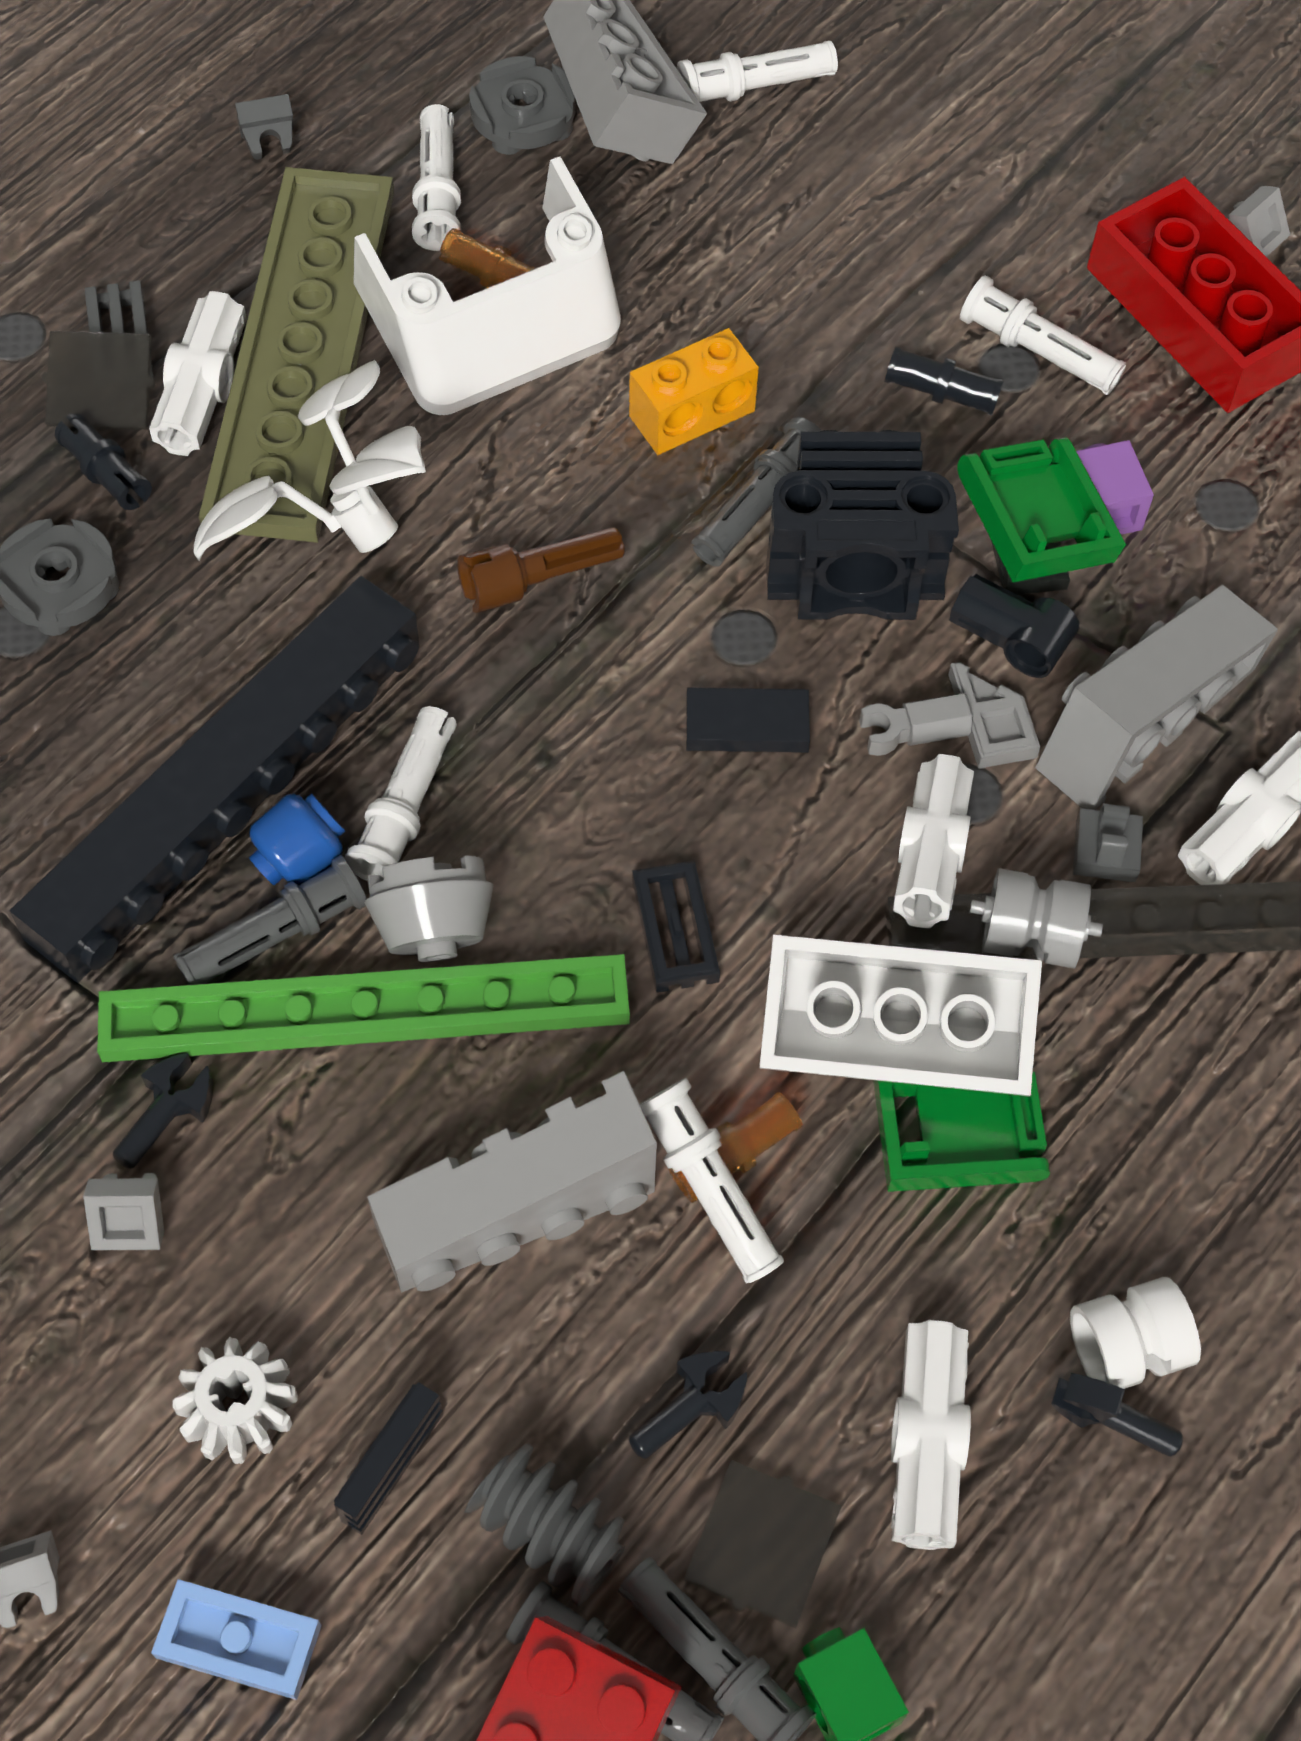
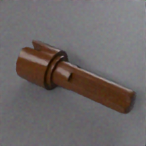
[457,527,625,613]

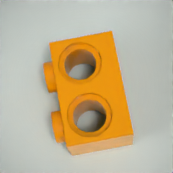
[629,328,759,456]

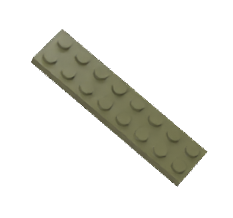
[199,167,394,543]

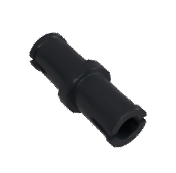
[884,346,1004,415]
[54,413,152,511]

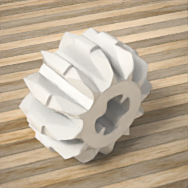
[173,1337,298,1464]

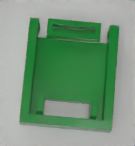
[957,437,1126,583]
[873,1072,1050,1192]

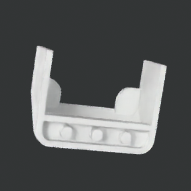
[354,156,621,415]

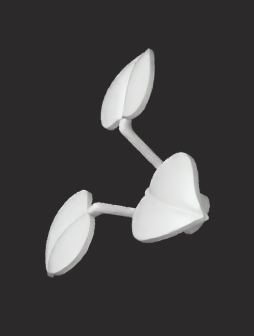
[193,360,426,561]

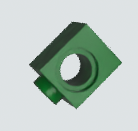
[793,1627,909,1741]

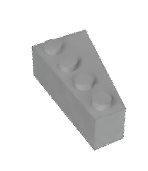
[1035,585,1278,810]

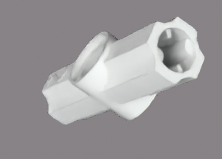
[149,291,247,456]
[1178,731,1301,890]
[893,754,974,929]
[891,1320,971,1550]

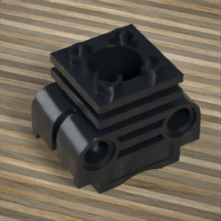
[766,430,959,620]

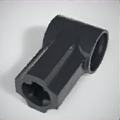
[949,574,1080,678]

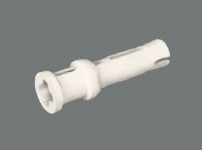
[677,40,838,102]
[412,104,461,251]
[960,275,1126,395]
[345,706,457,881]
[640,1078,784,1284]

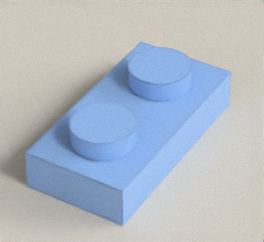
[151,1579,322,1700]

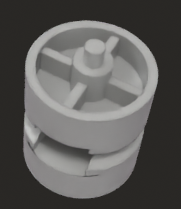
[970,868,1103,969]

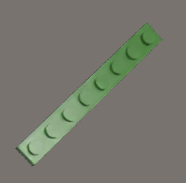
[97,954,630,1063]

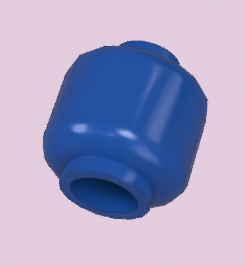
[249,793,345,886]

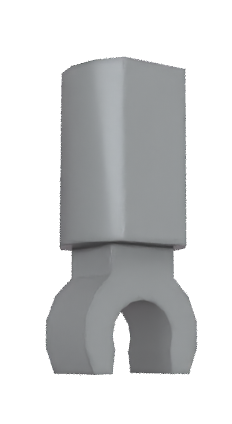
[859,693,972,756]

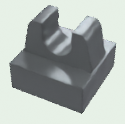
[235,94,293,159]
[1073,803,1143,882]

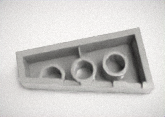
[543,0,707,164]
[367,1071,657,1293]

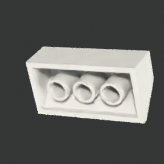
[760,935,1042,1096]

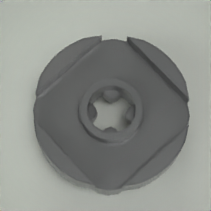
[469,56,576,155]
[0,519,120,636]

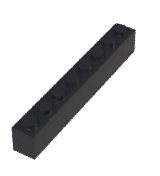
[9,576,420,983]

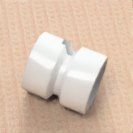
[1070,1277,1201,1389]

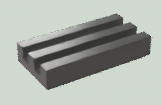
[84,280,154,387]

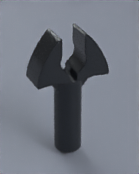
[113,1053,213,1169]
[629,1351,747,1459]
[1051,1373,1183,1457]

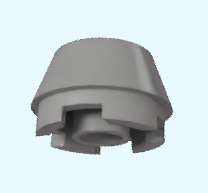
[364,856,494,962]

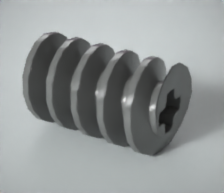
[464,1443,625,1606]

